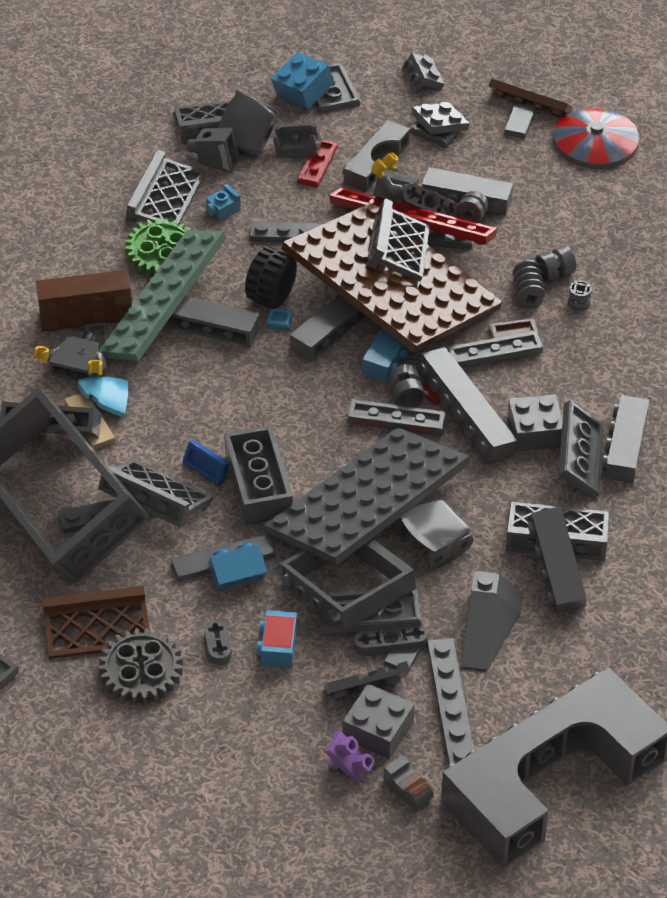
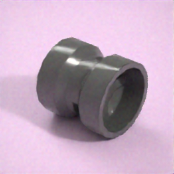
[568,280,592,311]

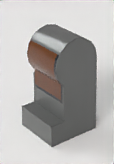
[384,755,434,810]

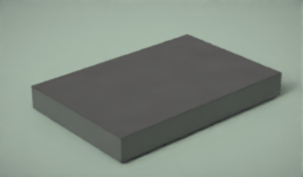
[315,63,360,113]

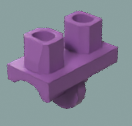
[325,730,375,783]

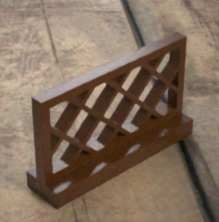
[42,586,150,659]

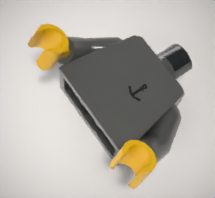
[371,153,426,204]
[33,332,107,382]

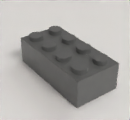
[224,426,293,524]

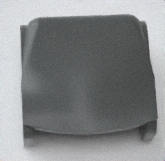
[218,90,279,156]
[395,499,474,571]

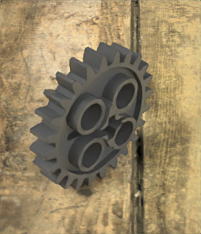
[98,628,183,705]

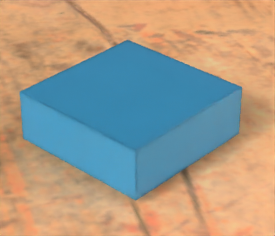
[266,308,293,331]

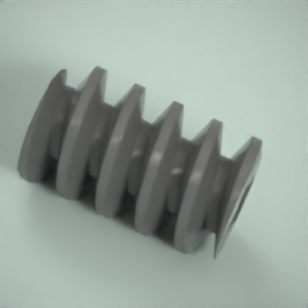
[512,260,545,308]

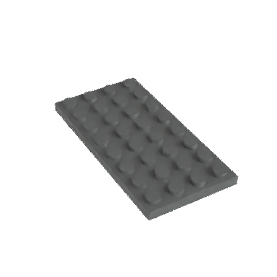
[264,427,470,565]

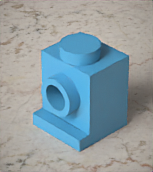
[205,184,241,221]

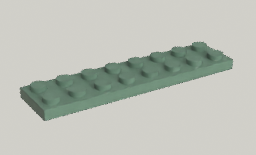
[99,230,226,361]

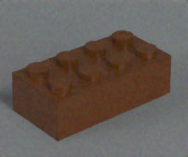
[36,270,132,331]

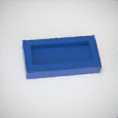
[182,440,230,485]

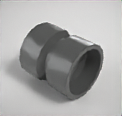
[454,191,489,223]
[535,245,577,283]
[388,364,425,407]

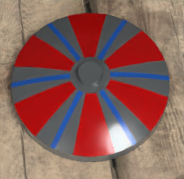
[553,108,639,169]

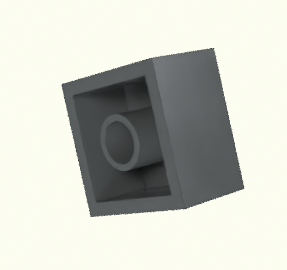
[507,394,563,452]
[343,684,415,760]

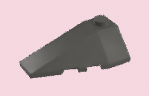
[461,571,523,671]

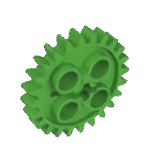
[125,218,191,277]

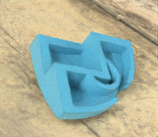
[77,377,128,417]

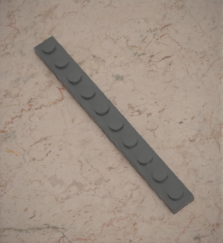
[250,221,472,249]

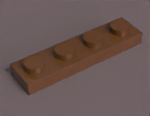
[489,78,572,117]

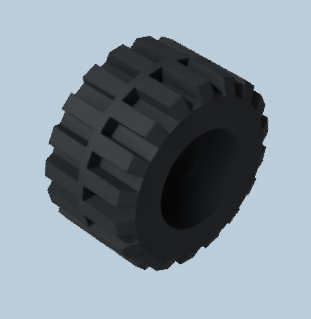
[245,246,297,309]

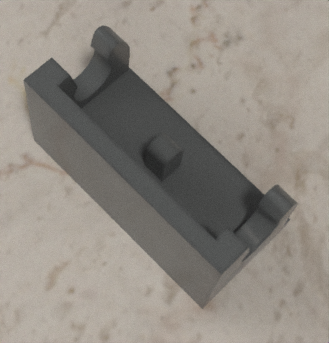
[273,123,322,157]

